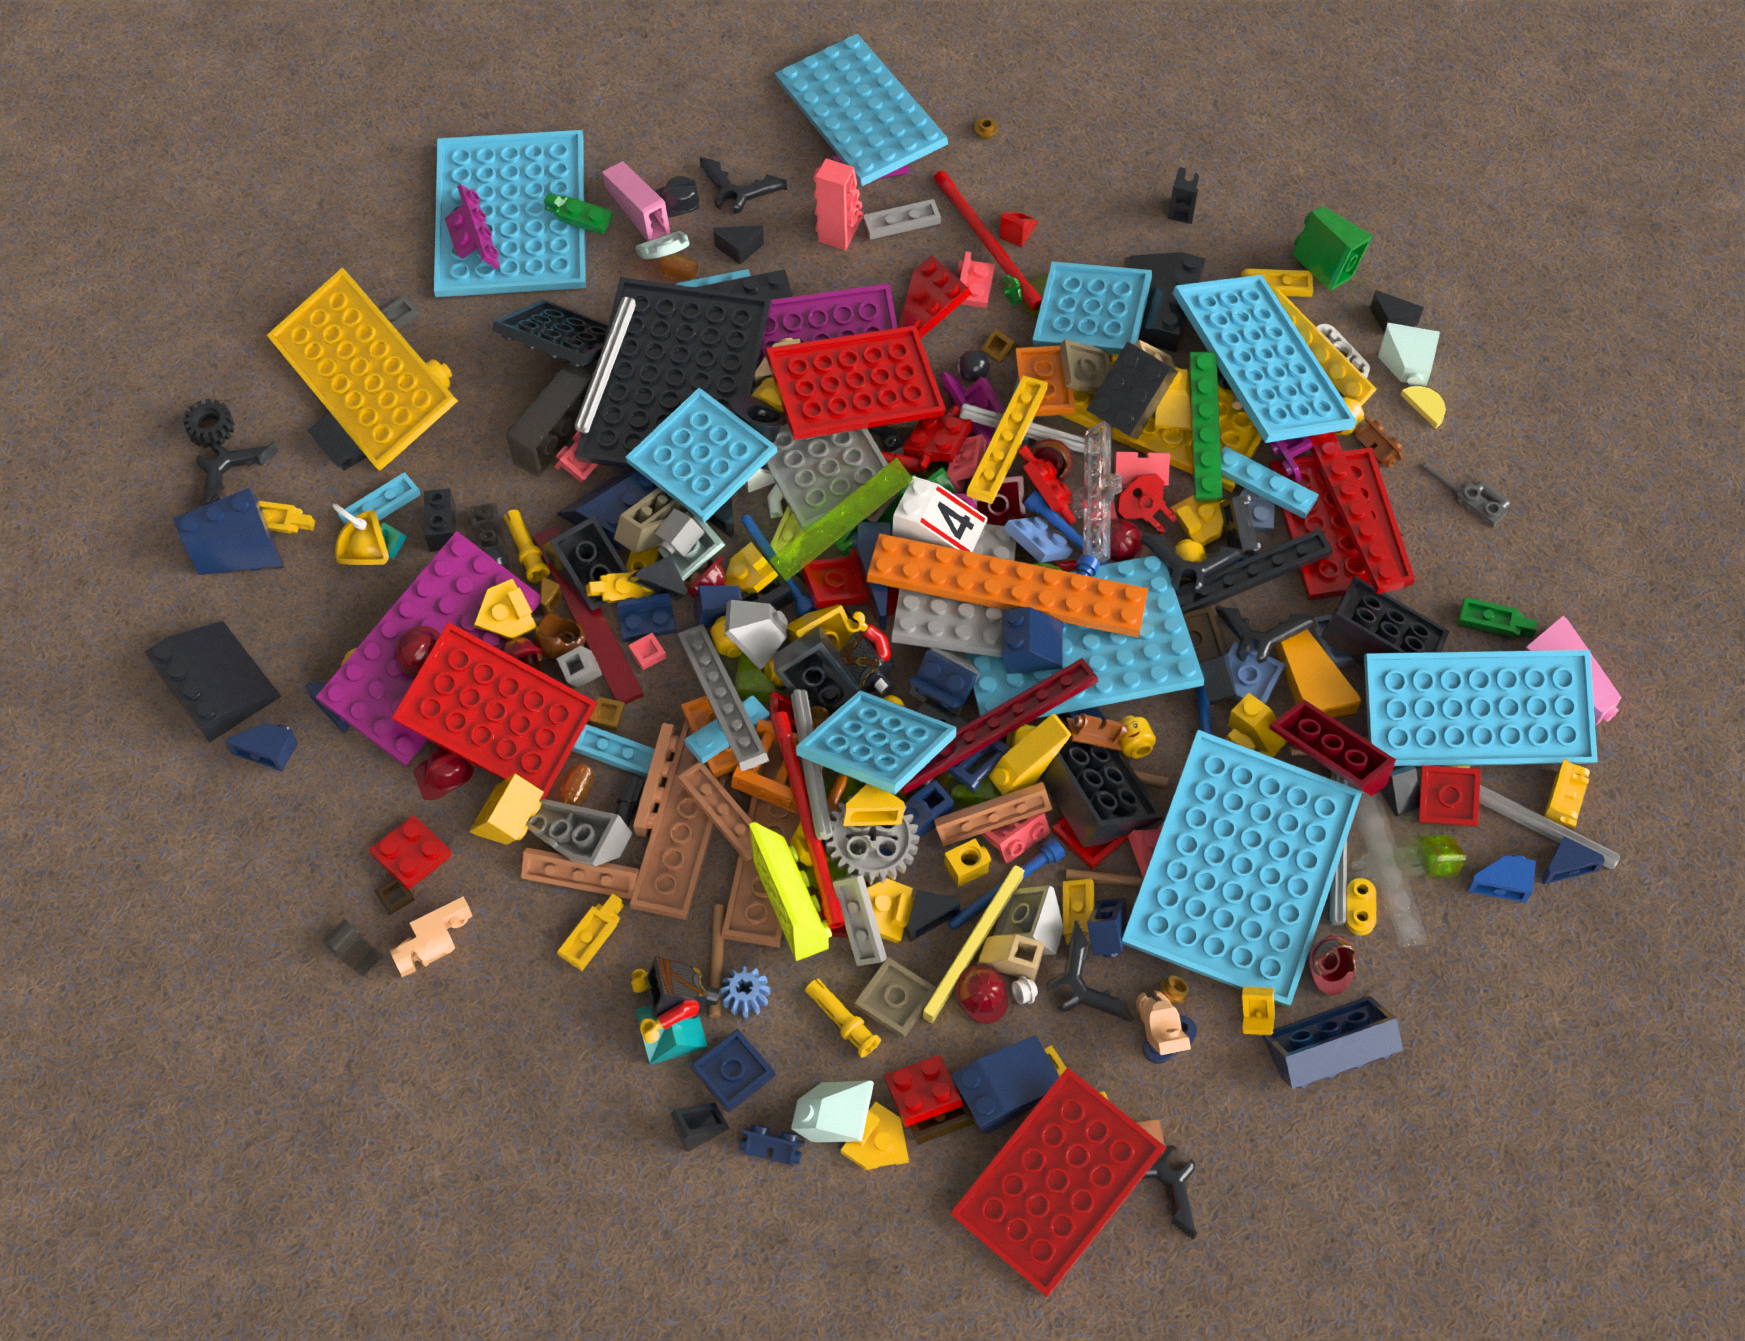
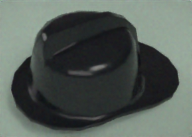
[655,176,700,218]
[730,395,787,443]

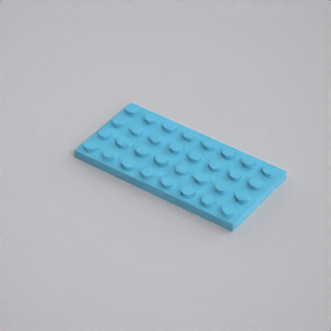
[775,34,948,186]
[1172,275,1357,443]
[1364,650,1598,767]

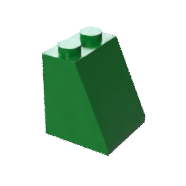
[1292,206,1373,291]

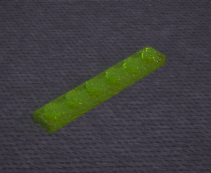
[768,458,914,581]

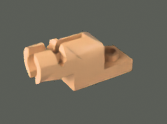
[389,896,472,978]
[1136,990,1191,1055]

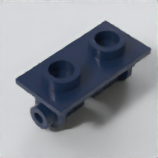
[739,1124,805,1166]

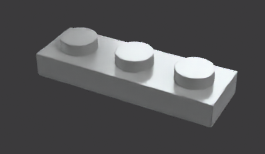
[863,199,941,240]
[832,874,887,966]

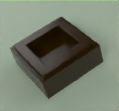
[374,879,415,915]

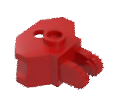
[1116,473,1178,535]

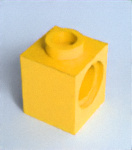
[944,839,991,887]

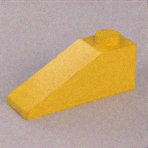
[988,714,1072,795]

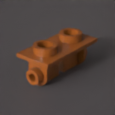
[1353,415,1404,467]
[1066,713,1128,751]

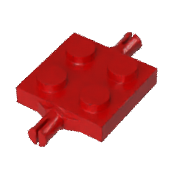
[903,405,973,473]
[1018,445,1077,525]

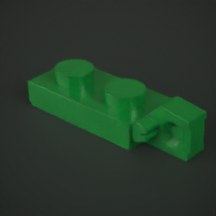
[544,193,614,235]
[1457,597,1538,638]

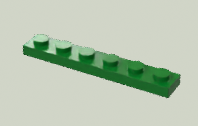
[1189,352,1223,502]

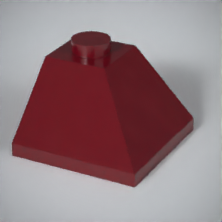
[966,474,1026,526]

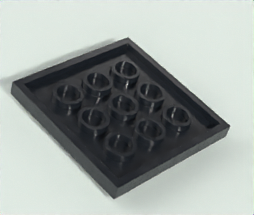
[492,300,608,367]

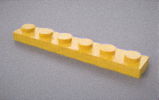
[1271,287,1377,406]
[967,375,1048,504]

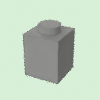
[654,508,705,557]
[557,646,603,687]

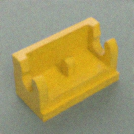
[1544,759,1590,829]

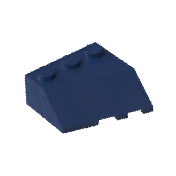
[557,469,658,551]
[173,488,284,575]

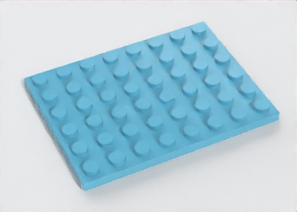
[434,130,586,297]
[964,555,1204,718]
[1122,730,1362,1008]

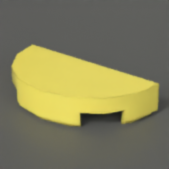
[1401,386,1446,429]

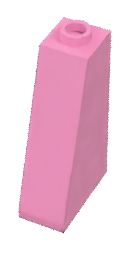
[602,161,670,241]
[1524,616,1621,725]

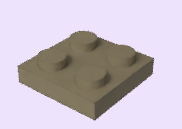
[1060,339,1111,395]
[854,957,937,1039]

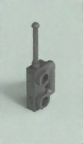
[1422,462,1510,528]

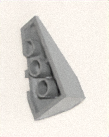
[525,799,632,866]

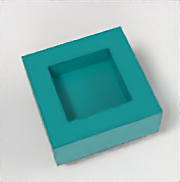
[380,522,407,559]

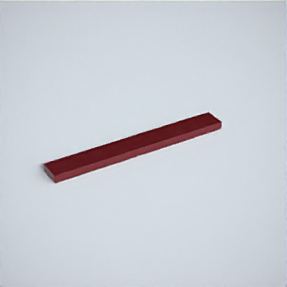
[532,526,644,704]
[901,658,1098,795]

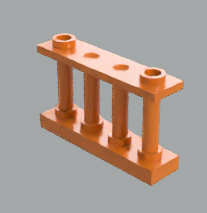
[731,719,850,821]

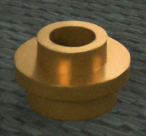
[974,118,998,139]
[1160,975,1189,1004]

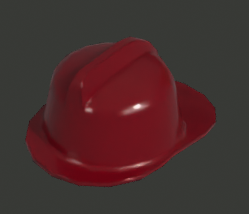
[413,747,474,800]

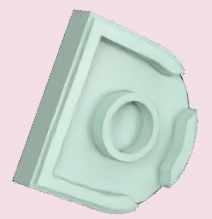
[635,231,690,259]

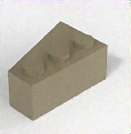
[614,487,706,553]

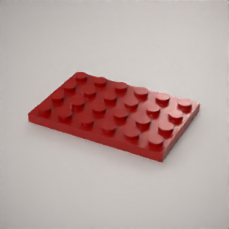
[765,325,946,440]
[1268,447,1415,601]
[392,622,598,800]
[950,1067,1166,1297]

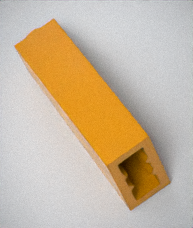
[1274,629,1361,718]

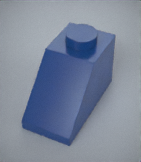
[1468,855,1536,903]

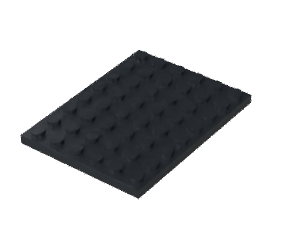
[576,277,772,470]

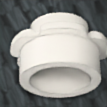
[1012,976,1038,1005]

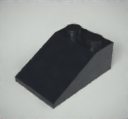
[542,515,629,612]
[773,626,862,727]

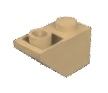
[978,934,1045,982]

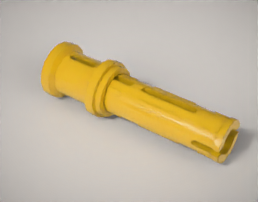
[503,510,550,583]
[805,979,881,1058]

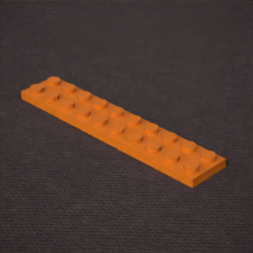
[867,533,1148,638]

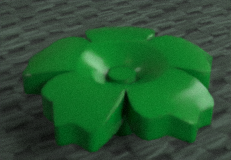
[1002,275,1022,306]

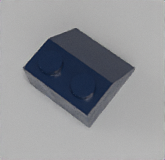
[1001,607,1063,674]

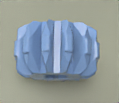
[719,966,771,1018]

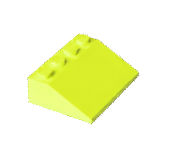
[749,822,832,961]

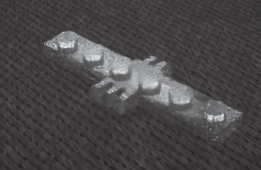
[1073,421,1122,564]
[1351,788,1428,949]

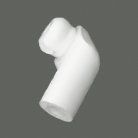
[767,484,783,518]

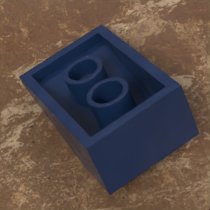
[951,1035,1060,1134]

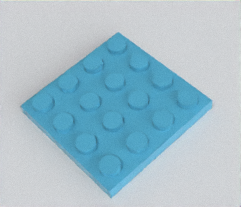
[1032,262,1152,355]
[626,388,777,522]
[796,691,956,795]

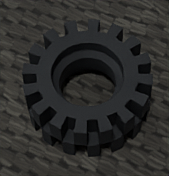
[183,399,235,448]

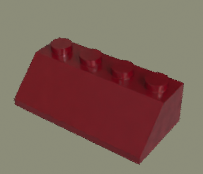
[1269,699,1396,797]

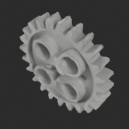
[825,796,919,885]

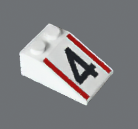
[892,476,987,552]

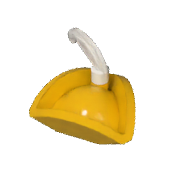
[332,504,389,565]

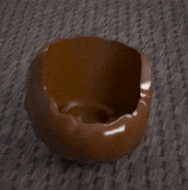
[534,612,586,661]

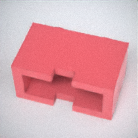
[1113,452,1170,490]

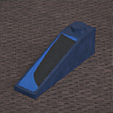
[852,522,891,630]

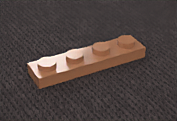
[633,723,679,838]
[678,761,753,862]
[934,782,1052,847]
[521,848,639,899]

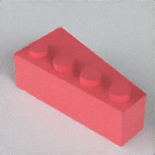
[813,159,864,251]

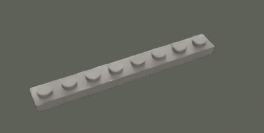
[678,624,769,771]

